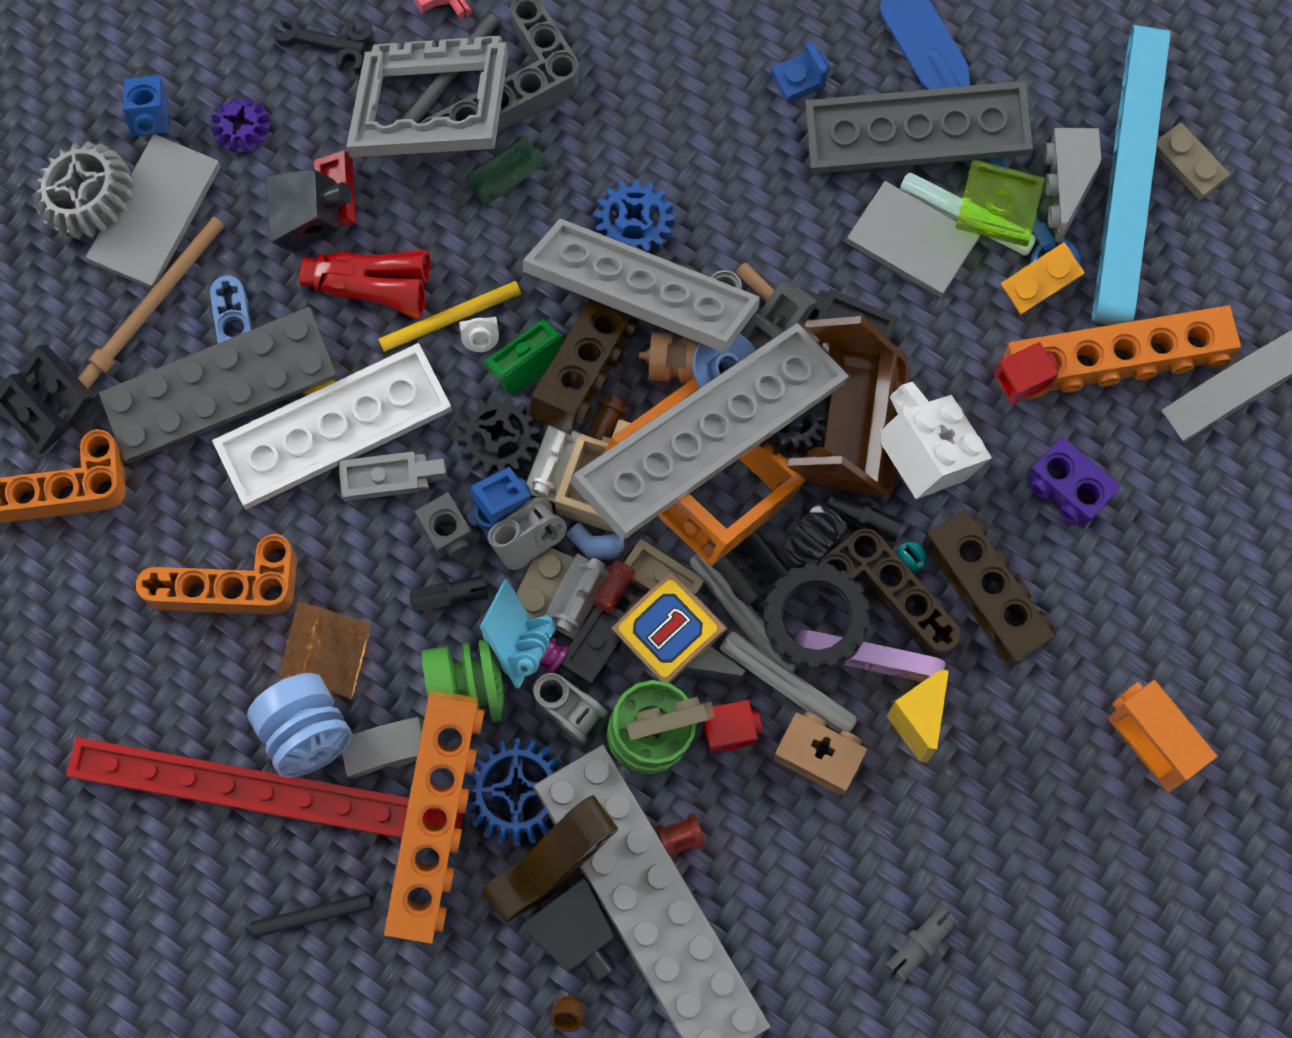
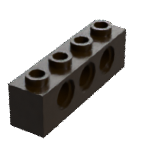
[529,299,641,435]
[923,509,1055,669]

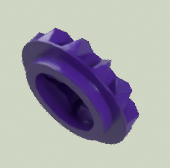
[211,97,270,152]

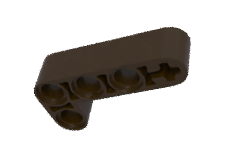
[818,529,961,659]
[482,795,619,924]

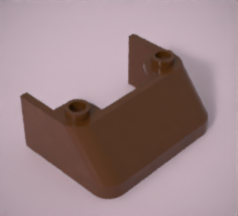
[786,316,909,497]

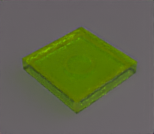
[955,159,1045,247]

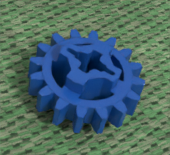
[594,179,675,253]

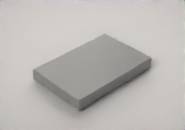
[846,181,980,298]

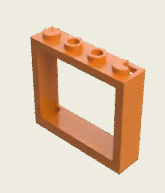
[603,378,806,566]

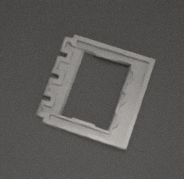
[346,36,509,157]

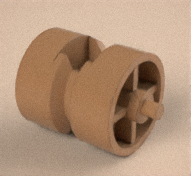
[639,332,699,383]

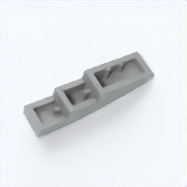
[1162,330,1292,443]

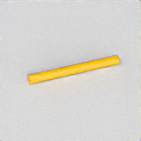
[378,281,521,352]

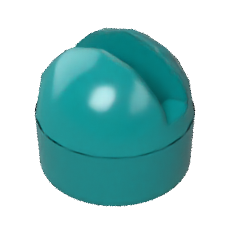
[896,542,927,574]

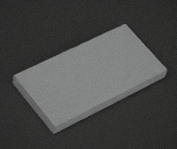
[86,134,221,289]

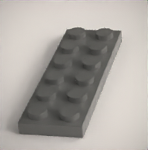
[806,81,1033,174]
[99,307,339,464]

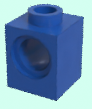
[123,75,169,136]

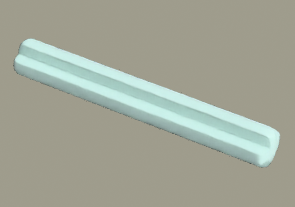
[900,173,1036,255]

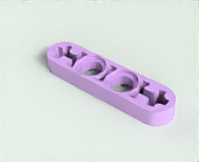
[794,630,946,682]

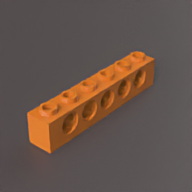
[1003,305,1241,399]
[384,689,484,944]

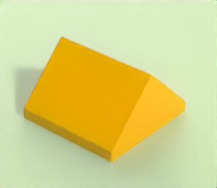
[886,669,949,763]

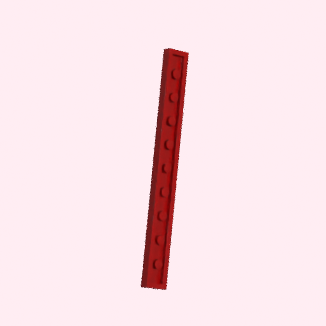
[66,737,464,839]

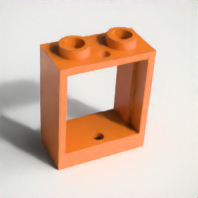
[1107,679,1218,793]

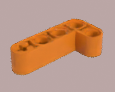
[0,429,126,523]
[136,534,297,615]

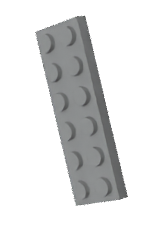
[523,218,760,353]

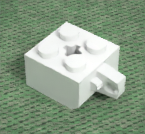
[881,382,992,499]

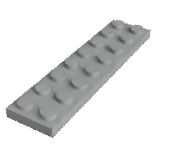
[570,323,849,541]
[533,745,771,1038]

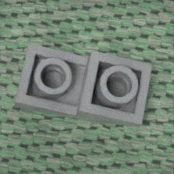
[342,717,423,779]

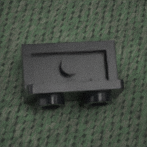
[708,529,790,607]

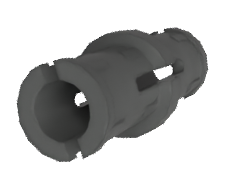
[884,905,958,983]

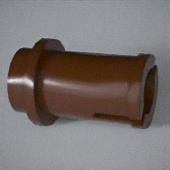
[586,395,626,441]

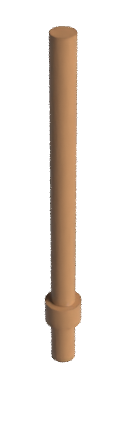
[78,217,225,389]

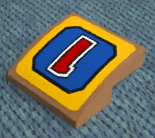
[611,572,728,683]

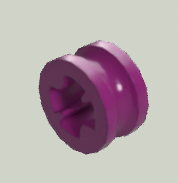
[539,637,568,674]

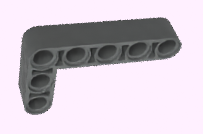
[421,0,580,163]

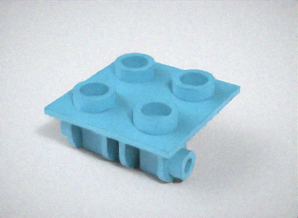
[480,579,556,689]

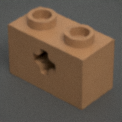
[773,712,867,797]

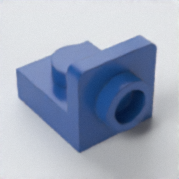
[770,42,830,104]
[469,467,531,523]

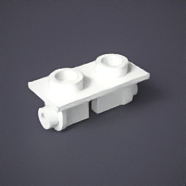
[527,426,584,503]

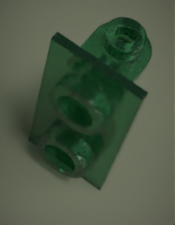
[467,135,546,206]

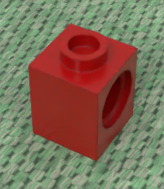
[994,341,1059,406]
[703,700,762,754]

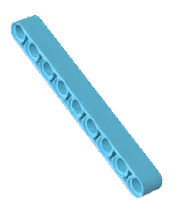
[1092,25,1170,326]

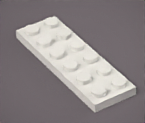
[212,343,452,510]

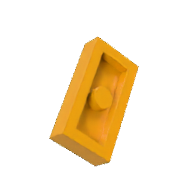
[1000,242,1085,316]

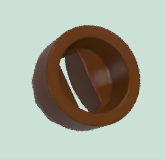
[550,995,584,1032]

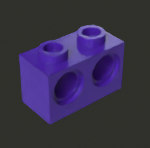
[1026,436,1121,529]

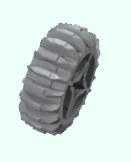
[32,141,135,240]

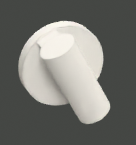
[459,317,499,352]

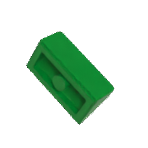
[484,319,564,396]

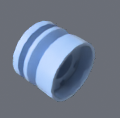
[247,673,353,778]

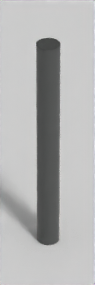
[402,14,501,123]

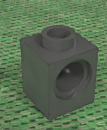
[415,492,474,560]

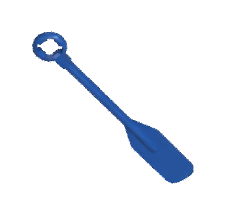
[879,0,1082,266]

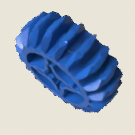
[465,738,562,847]

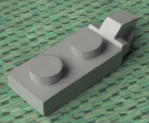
[339,451,448,501]

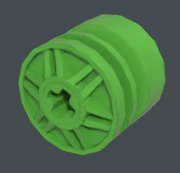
[422,640,505,731]
[606,680,696,775]

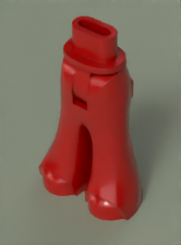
[299,249,431,320]

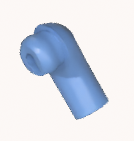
[566,522,625,560]

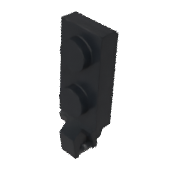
[800,287,899,340]

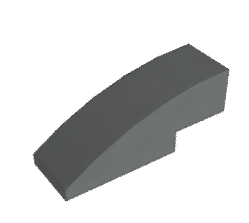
[719,280,818,374]

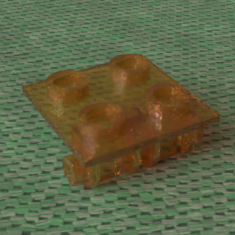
[278,601,371,698]

